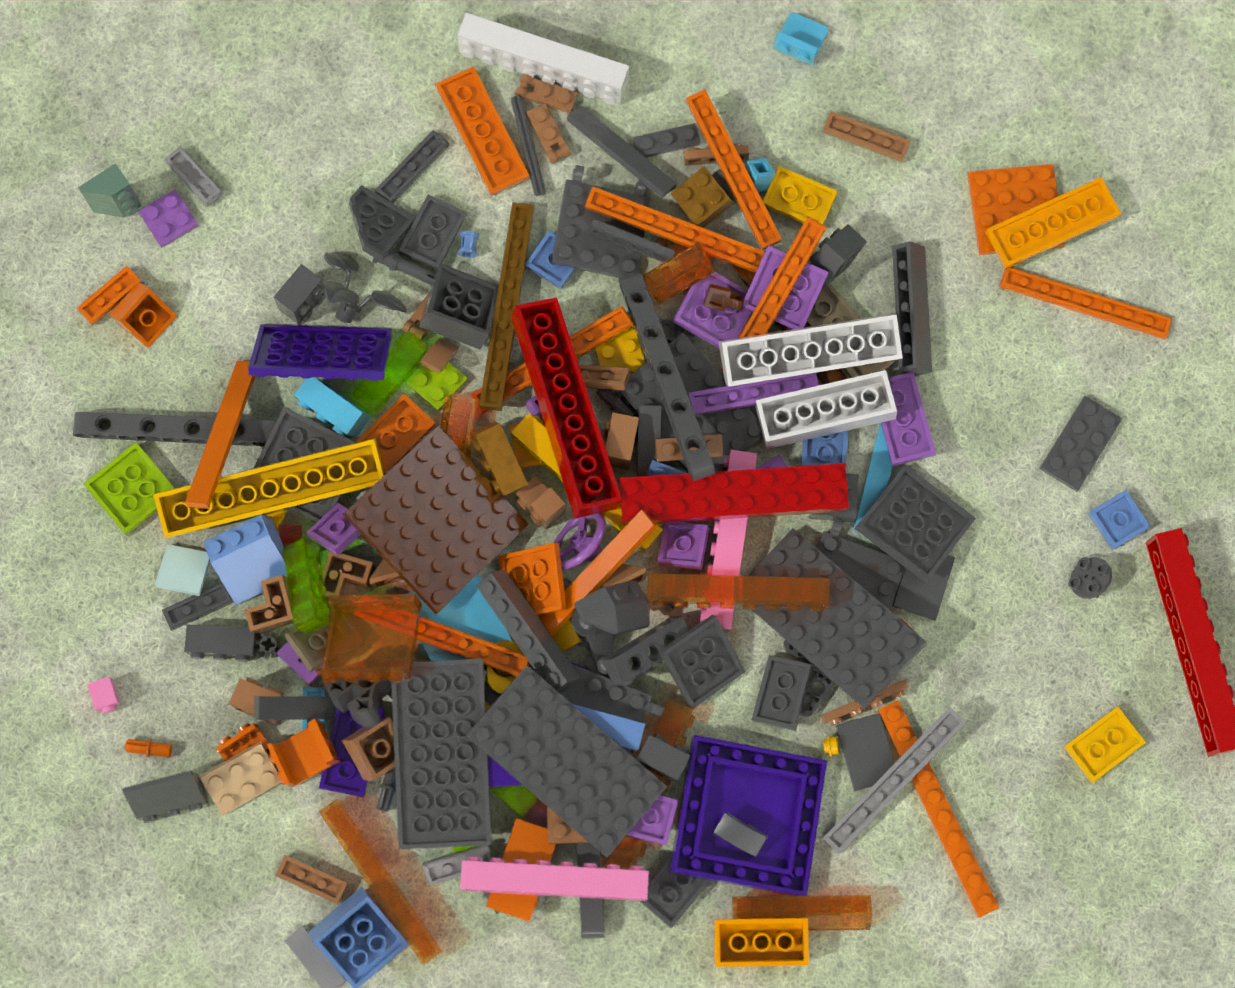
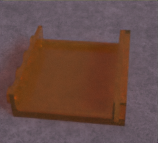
[316,594,422,683]

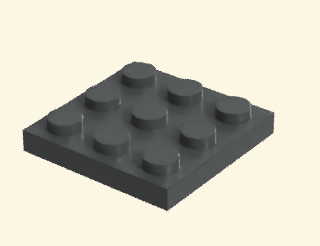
[659,614,746,709]

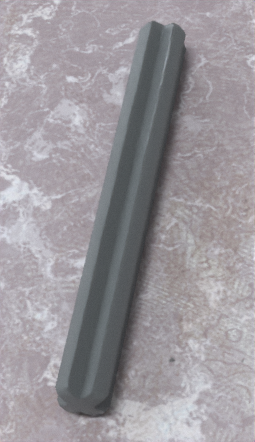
[511,95,546,196]

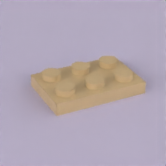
[199,741,281,816]

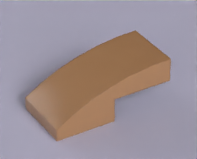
[420,338,459,374]

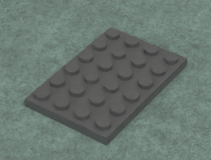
[617,333,763,473]

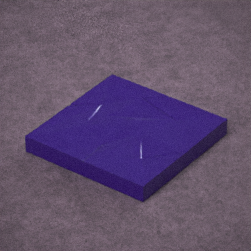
[669,735,827,898]

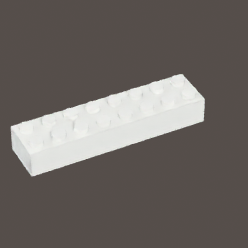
[457,13,629,105]
[719,314,903,387]

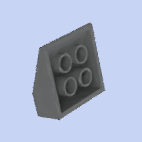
[419,263,499,350]
[122,770,208,823]

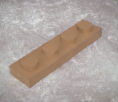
[822,111,911,162]
[820,679,909,726]

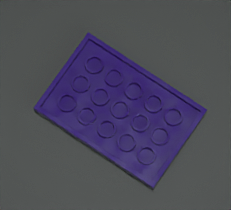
[248,324,392,381]

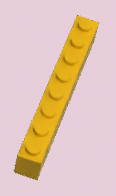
[510,413,663,552]

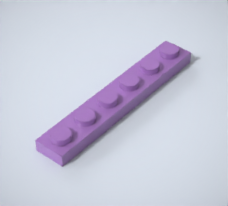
[687,373,819,416]

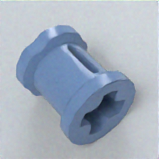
[458,231,479,258]

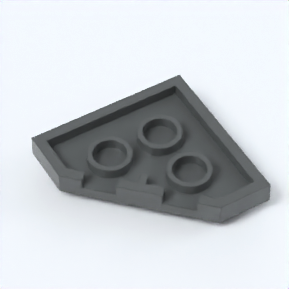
[349,185,416,262]

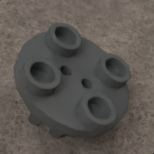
[1068,557,1112,599]

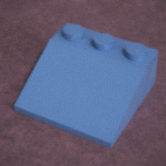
[203,514,295,605]
[308,887,409,988]

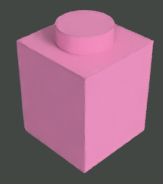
[87,677,121,714]

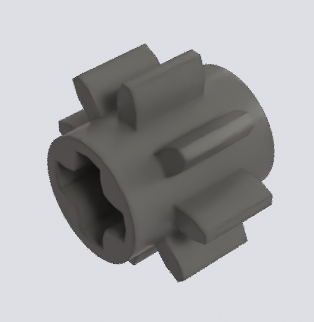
[255,631,283,659]

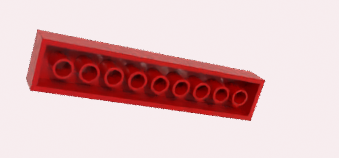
[511,297,622,519]
[619,463,849,526]
[1145,528,1235,757]

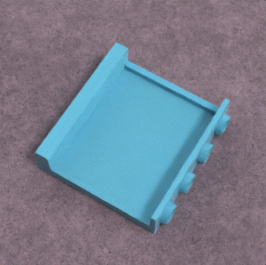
[398,574,512,661]

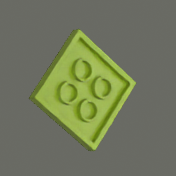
[84,442,174,535]

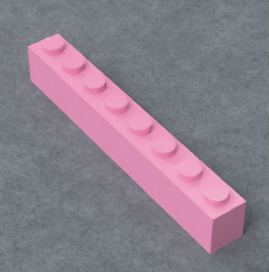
[700,450,757,632]
[460,857,649,901]

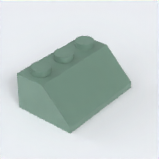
[78,163,142,218]

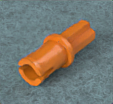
[125,739,172,758]

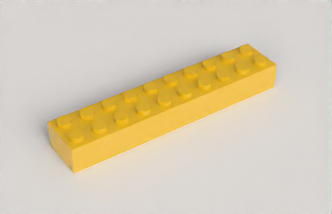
[153,438,385,538]

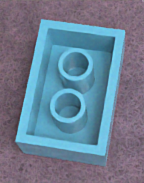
[294,377,372,438]

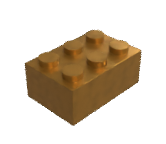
[470,422,528,496]

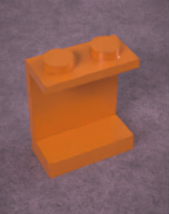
[267,719,341,787]

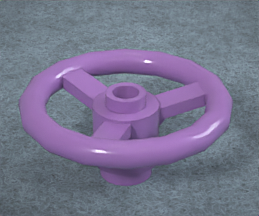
[553,513,606,569]

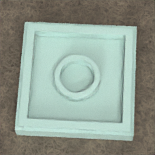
[155,544,210,596]

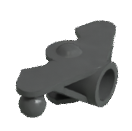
[563,578,613,678]

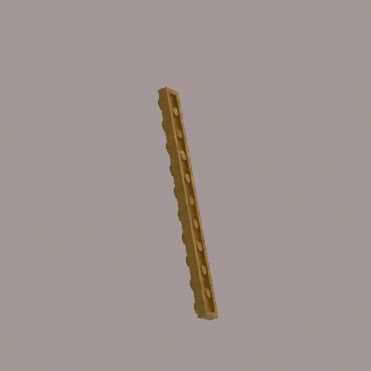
[479,202,534,411]

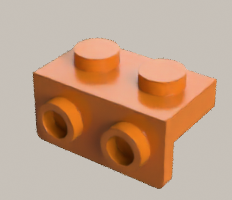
[216,723,269,761]

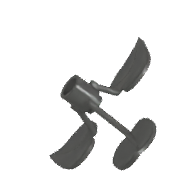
[324,252,407,323]

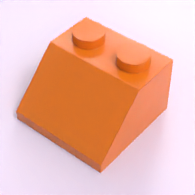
[109,282,177,348]

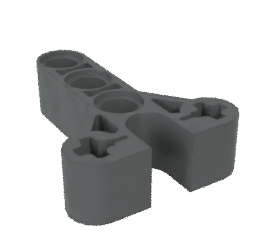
[327,646,416,728]

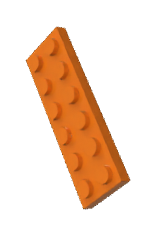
[435,66,530,196]

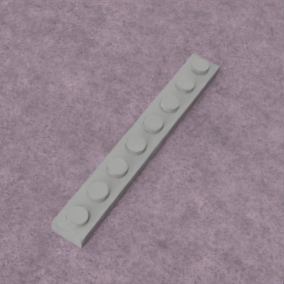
[823,707,966,854]

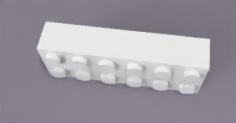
[756,370,897,449]

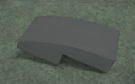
[714,812,768,856]

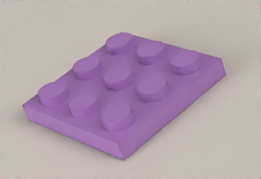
[743,245,829,329]
[672,265,752,349]

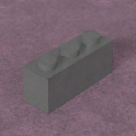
[184,624,257,662]

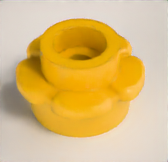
[823,735,840,757]

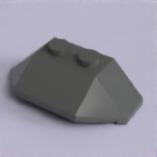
[574,580,650,635]

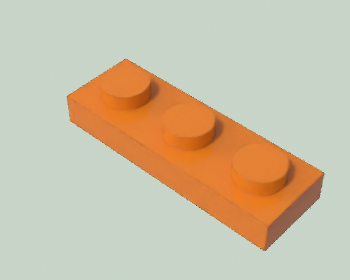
[77,266,143,326]

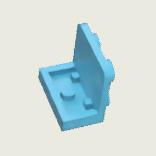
[773,12,828,65]

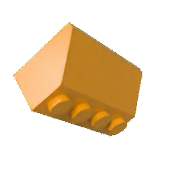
[713,918,809,967]

